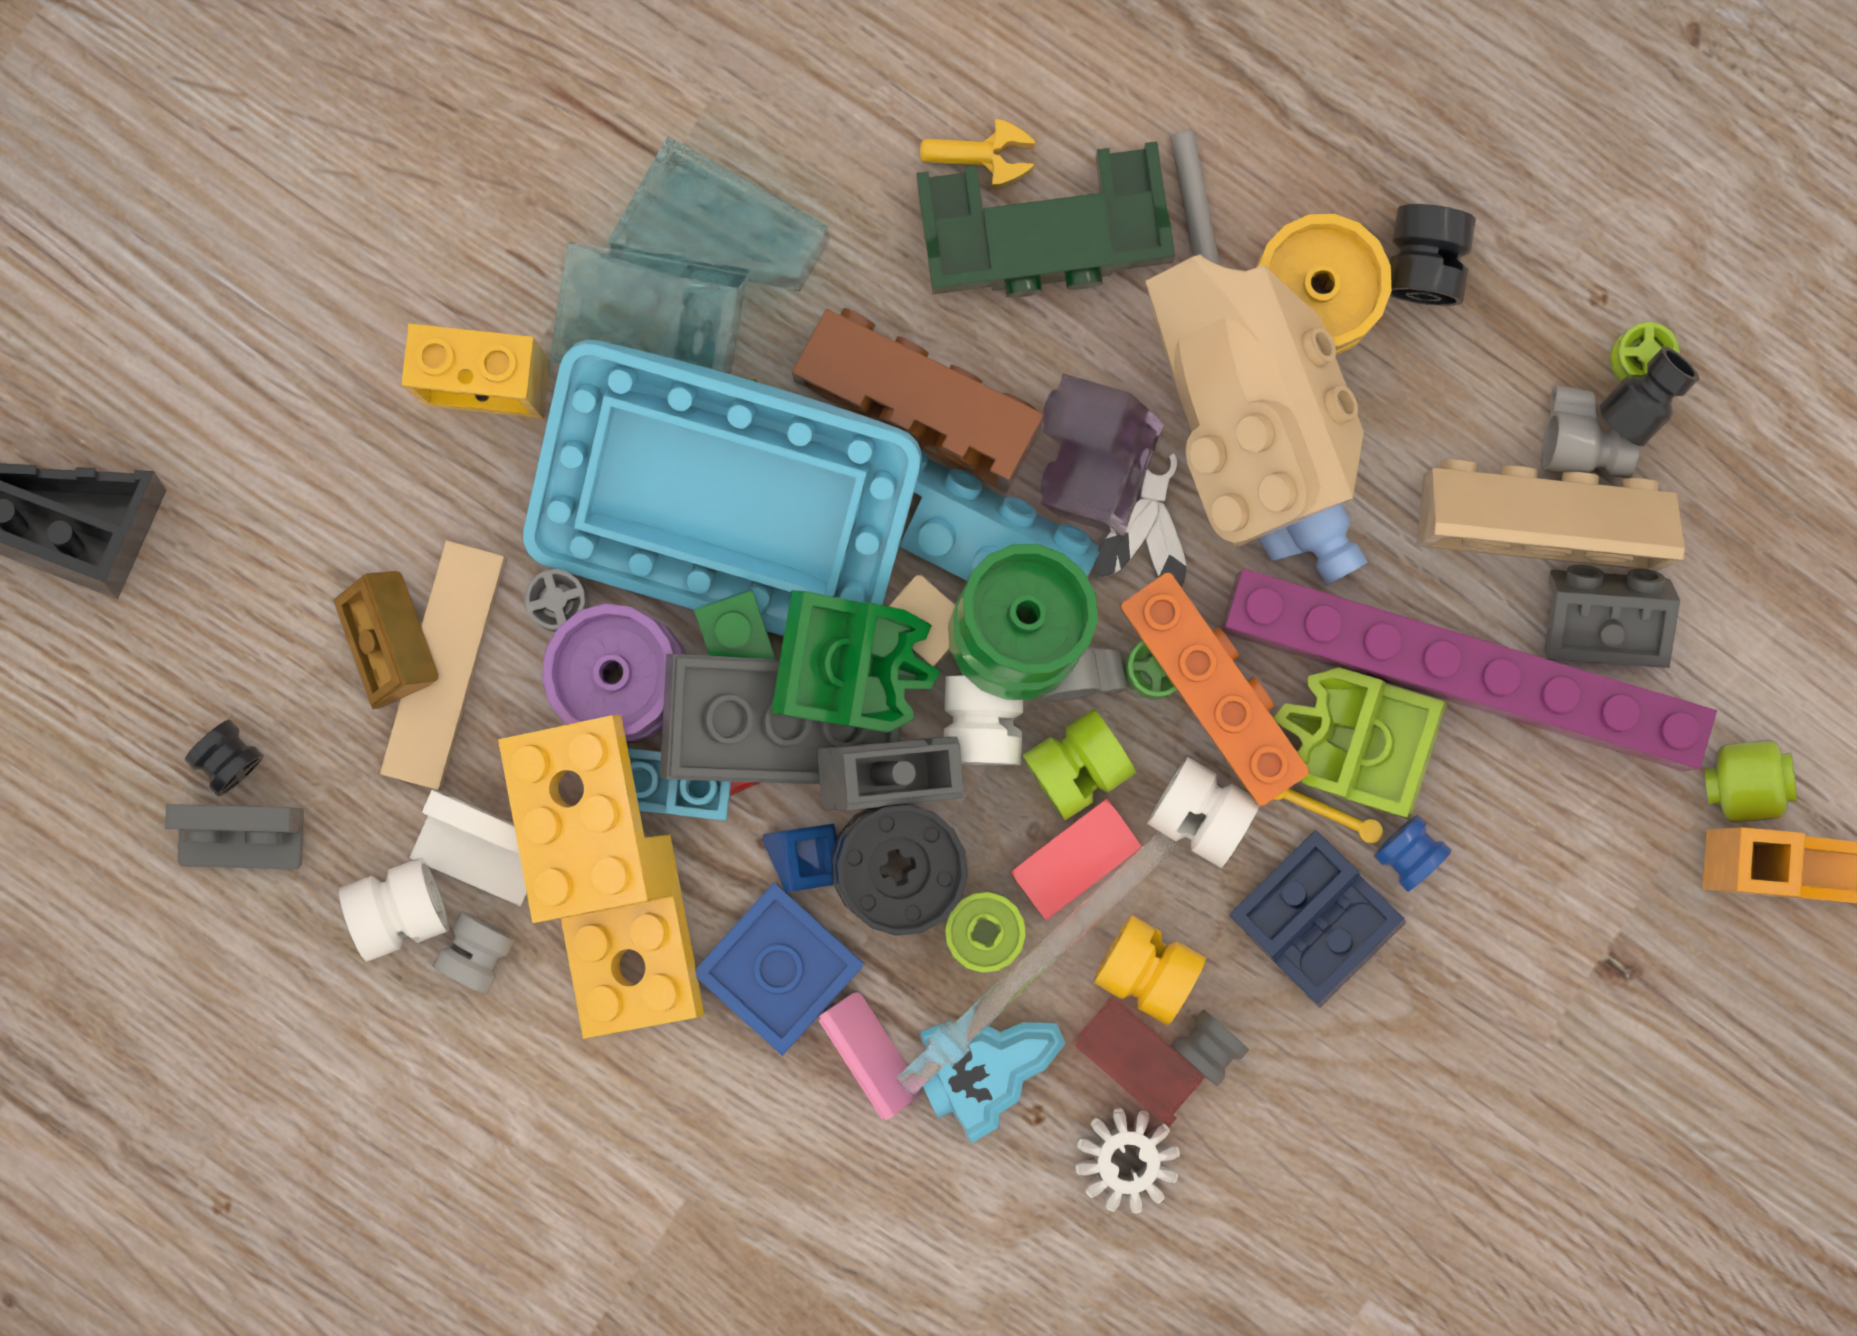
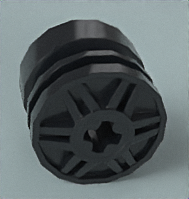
[830,804,968,936]

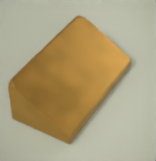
[333,571,438,710]

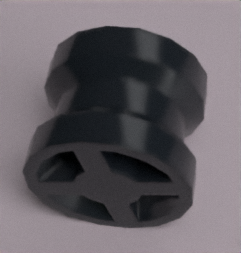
[185,719,264,796]

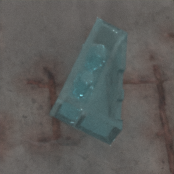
[607,136,830,292]

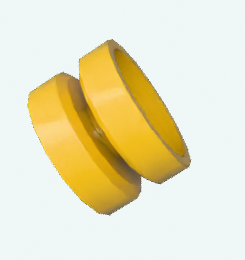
[1256,214,1392,356]

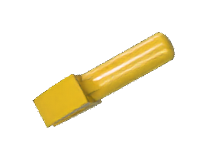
[919,119,1035,189]

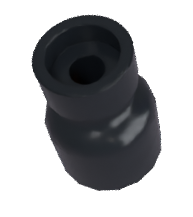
[1599,346,1699,446]

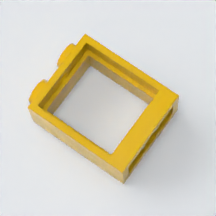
[401,323,550,419]

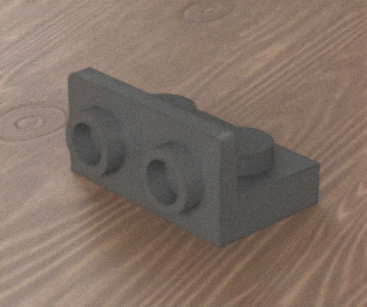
[1545,565,1680,668]
[165,804,304,869]

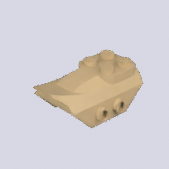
[1145,254,1364,547]

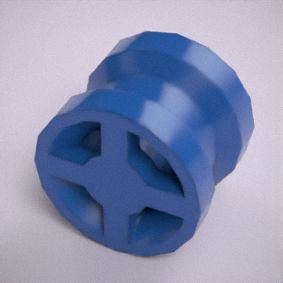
[1373,815,1452,892]

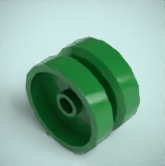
[948,544,1098,700]

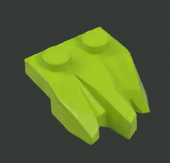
[1273,667,1447,820]

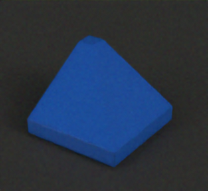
[763,823,836,892]

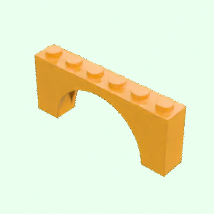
[1702,827,1857,904]

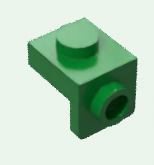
[694,589,776,659]

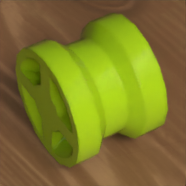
[1609,322,1680,382]

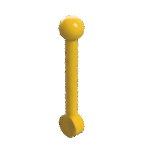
[1273,788,1383,843]

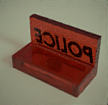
[1072,996,1205,1127]

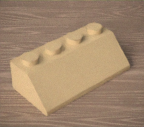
[1417,459,1685,571]

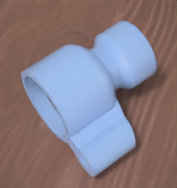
[1259,503,1368,586]

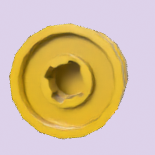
[1092,915,1207,1026]

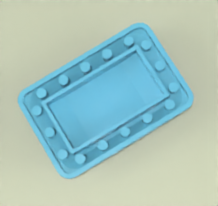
[523,340,922,636]

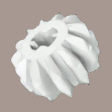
[1075,1107,1180,1213]

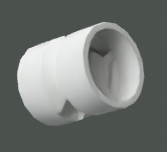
[943,676,1023,766]
[1147,757,1260,868]
[339,858,449,962]

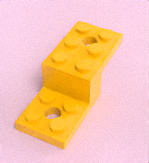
[498,715,705,1039]

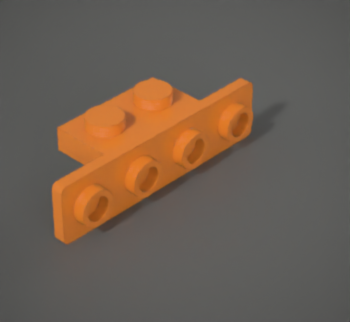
[1120,573,1309,806]

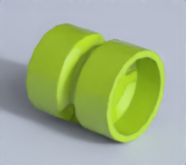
[1022,708,1137,821]
[945,891,1026,973]

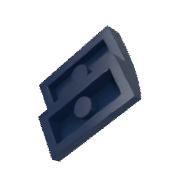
[1229,829,1406,1008]

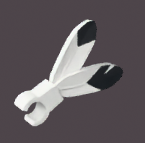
[1095,449,1186,587]

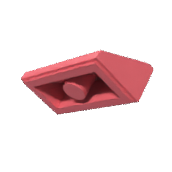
[1009,798,1142,921]

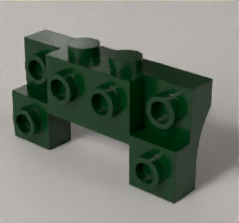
[916,141,1175,298]

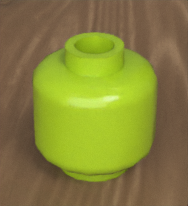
[1705,740,1797,823]

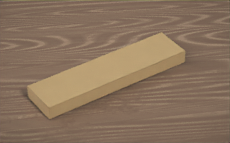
[380,540,507,791]

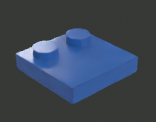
[695,882,865,1056]

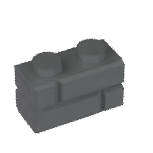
[818,736,964,810]

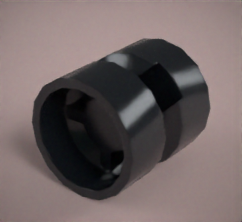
[1389,204,1476,306]

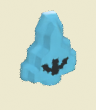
[917,1021,1066,1144]

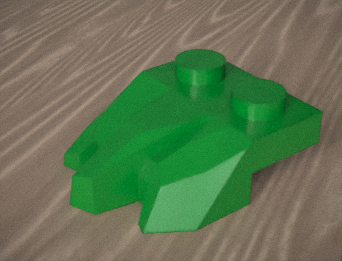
[771,590,941,733]

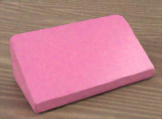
[818,992,922,1120]

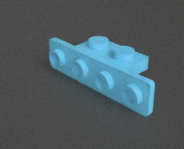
[899,448,1100,581]

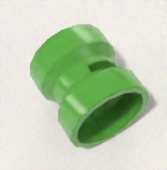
[1125,641,1177,700]

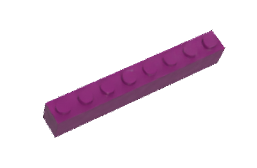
[1220,568,1717,772]

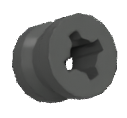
[1171,1009,1249,1086]

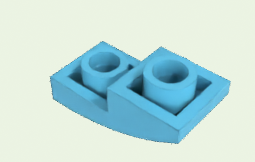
[628,748,732,821]

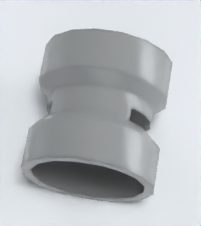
[433,911,516,994]

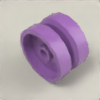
[542,603,686,744]

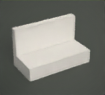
[410,790,527,907]

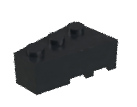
[0,463,166,600]

